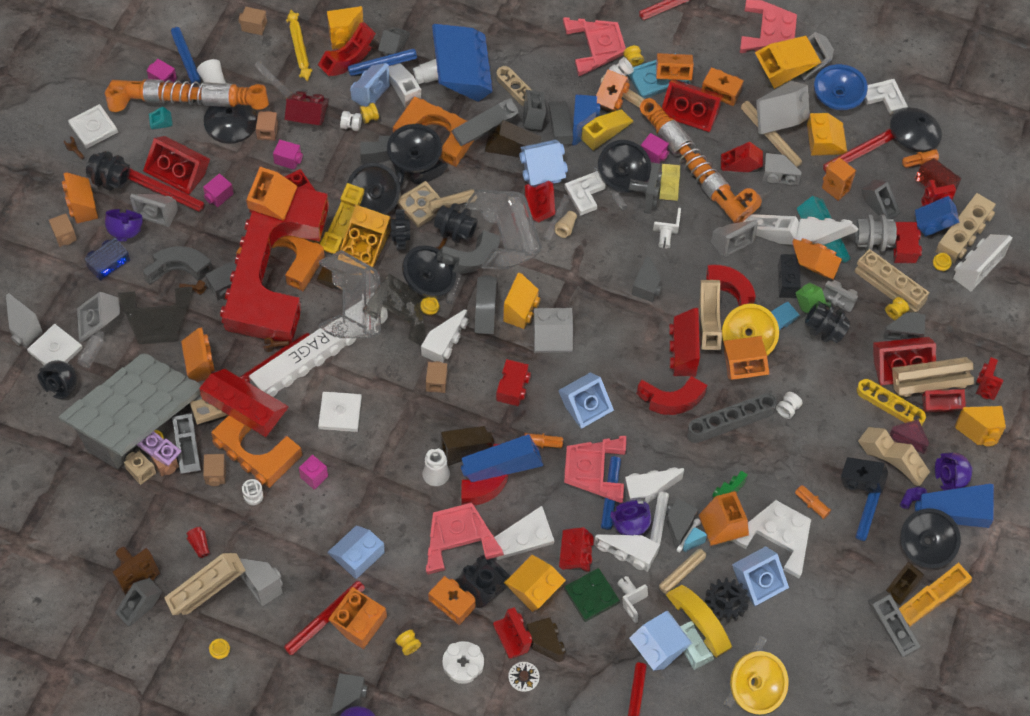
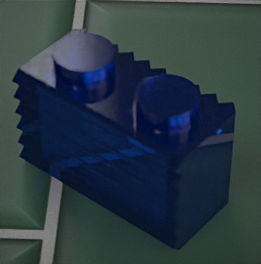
[84,238,130,281]

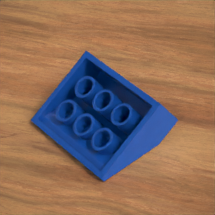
[432,24,493,102]

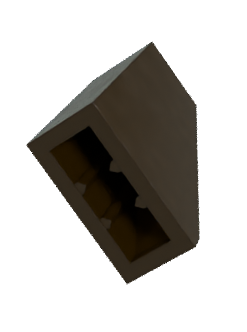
[485,120,542,158]
[441,426,494,466]

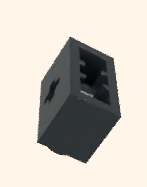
[778,254,801,298]
[841,457,888,493]

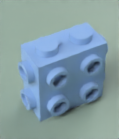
[519,140,568,187]

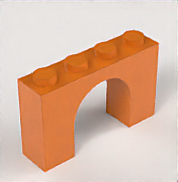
[393,96,474,167]
[236,236,325,291]
[211,416,302,488]

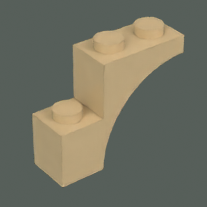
[699,280,722,350]
[858,427,930,486]

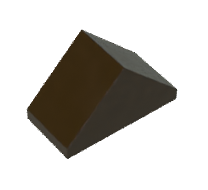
[886,562,925,605]

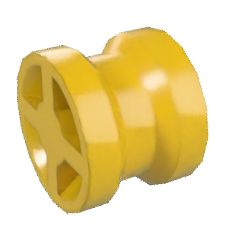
[623,45,644,67]
[359,103,379,124]
[885,297,910,320]
[396,630,422,655]

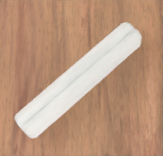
[650,492,669,544]

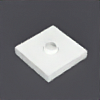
[68,104,118,149]
[27,324,83,365]
[318,392,362,432]

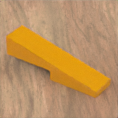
[899,562,972,627]

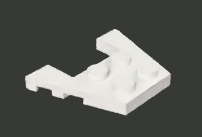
[730,500,811,578]

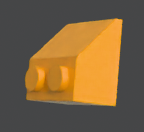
[327,6,363,50]
[807,113,847,156]
[503,272,541,329]
[955,406,1006,446]
[504,555,566,612]

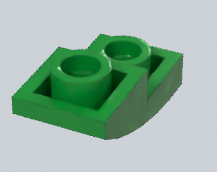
[712,471,748,498]

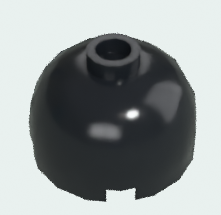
[37,360,77,400]

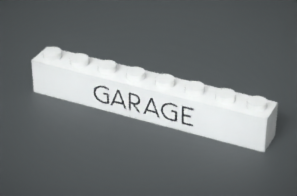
[249,293,388,397]

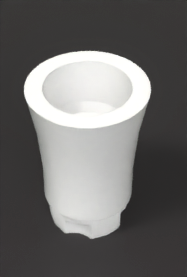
[197,59,226,83]
[413,59,438,84]
[422,448,450,486]

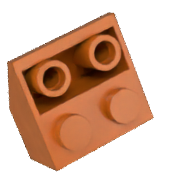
[246,167,297,220]
[62,172,98,224]
[792,238,842,279]
[181,328,215,382]
[723,336,769,380]
[699,491,749,546]
[329,587,387,649]

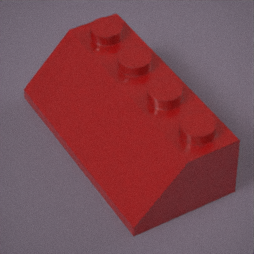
[199,369,289,437]

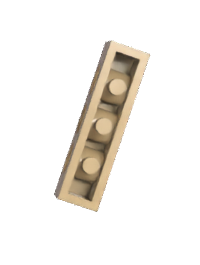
[936,193,996,264]

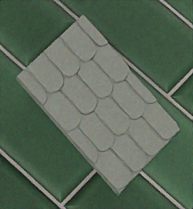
[59,353,201,470]

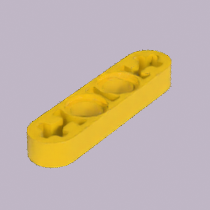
[857,379,926,428]

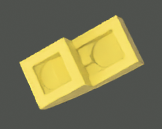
[659,164,680,201]

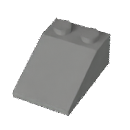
[756,81,810,134]

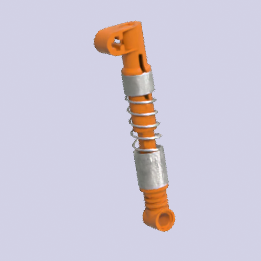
[105,79,269,112]
[640,98,762,223]

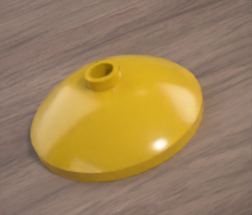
[722,304,779,355]
[730,651,788,714]

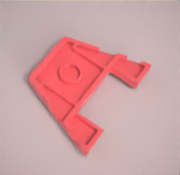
[740,0,797,53]
[563,17,626,76]
[564,436,626,503]
[426,503,504,575]

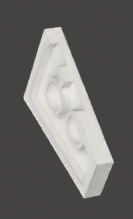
[494,506,554,560]

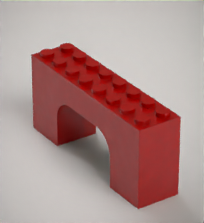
[220,187,329,344]

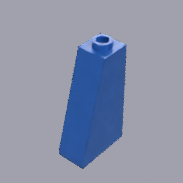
[461,434,543,482]
[915,484,994,528]

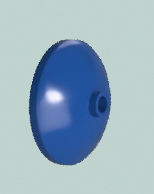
[814,64,868,110]

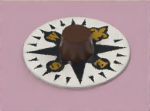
[508,662,539,692]

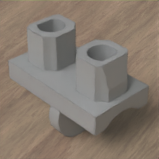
[823,280,858,312]

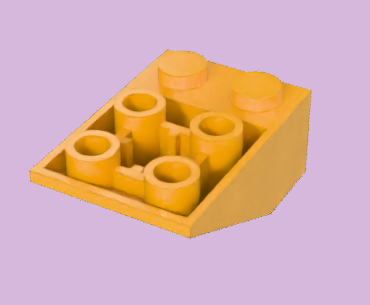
[755,36,821,89]
[338,205,394,269]

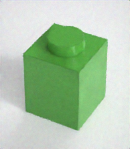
[796,283,826,313]

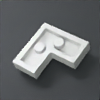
[864,79,908,115]
[564,171,606,216]

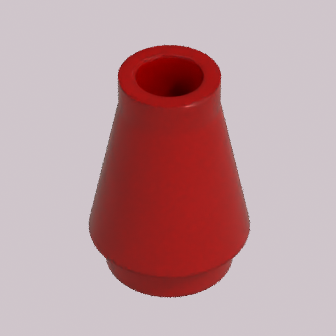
[186,527,210,558]

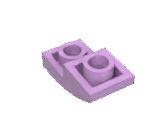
[137,431,181,466]

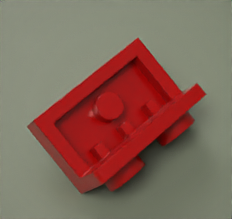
[921,179,956,206]
[525,180,555,223]
[976,357,1003,400]
[559,527,594,572]
[493,607,532,659]

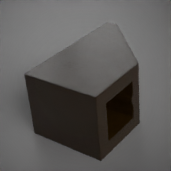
[526,617,566,662]

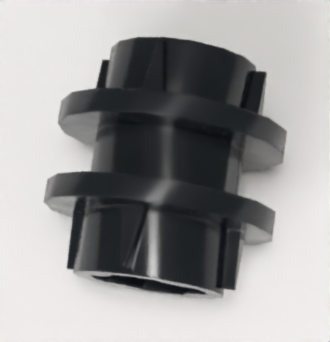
[86,151,130,191]
[434,203,478,244]
[805,301,851,343]

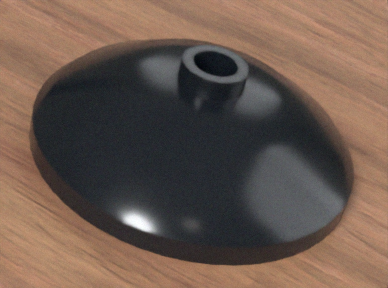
[204,104,258,144]
[890,107,942,152]
[387,124,442,173]
[598,140,651,193]
[347,163,401,215]
[402,245,456,298]
[900,508,961,569]

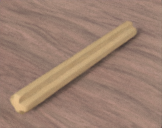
[741,101,802,167]

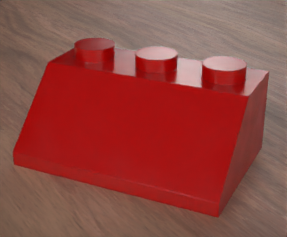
[662,80,724,132]
[143,136,210,194]
[669,308,700,377]
[873,337,936,385]

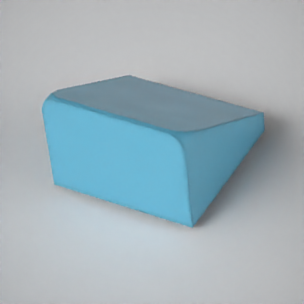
[683,527,707,552]

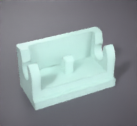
[680,621,714,670]

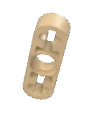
[496,66,531,107]

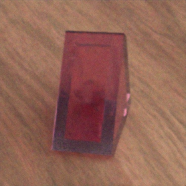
[890,419,929,454]

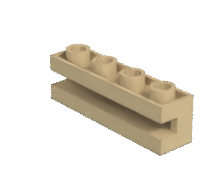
[854,249,930,313]
[892,357,974,397]
[164,553,246,615]

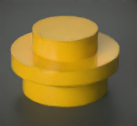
[933,253,952,271]
[420,297,439,315]
[209,639,230,659]

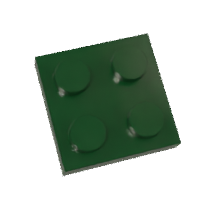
[564,568,620,622]

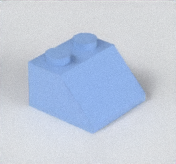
[350,63,390,107]
[558,372,614,429]
[328,525,385,579]
[732,546,789,606]
[629,611,692,671]

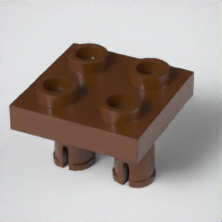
[113,547,160,596]

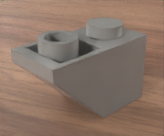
[763,153,801,185]

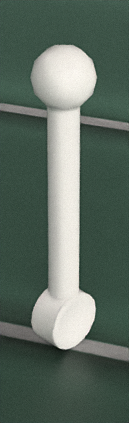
[676,518,701,553]

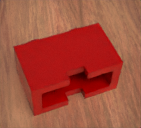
[893,222,922,263]
[496,359,531,406]
[922,389,966,412]

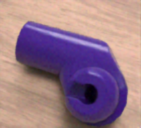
[900,487,927,509]

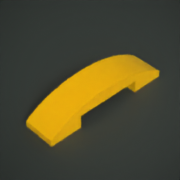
[320,183,365,255]
[666,585,732,658]

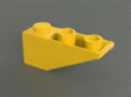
[581,109,633,151]

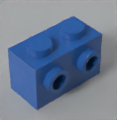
[915,196,960,237]

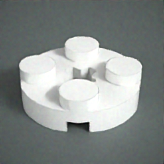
[443,641,484,683]

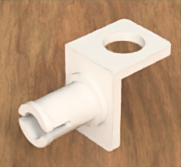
[653,208,681,248]
[618,576,648,623]

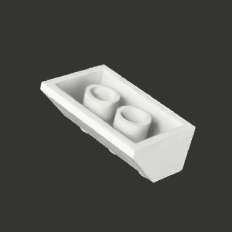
[953,234,1013,291]

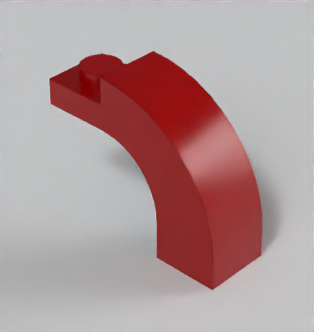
[318,22,376,76]
[706,265,756,306]
[637,376,708,415]
[461,444,509,506]

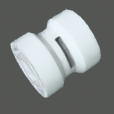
[609,57,634,76]
[340,111,362,132]
[776,392,803,419]
[242,479,263,505]

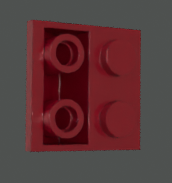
[284,91,329,125]

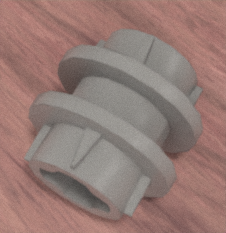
[855,214,896,252]

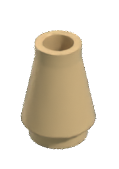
[555,211,577,238]

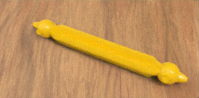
[286,10,312,81]

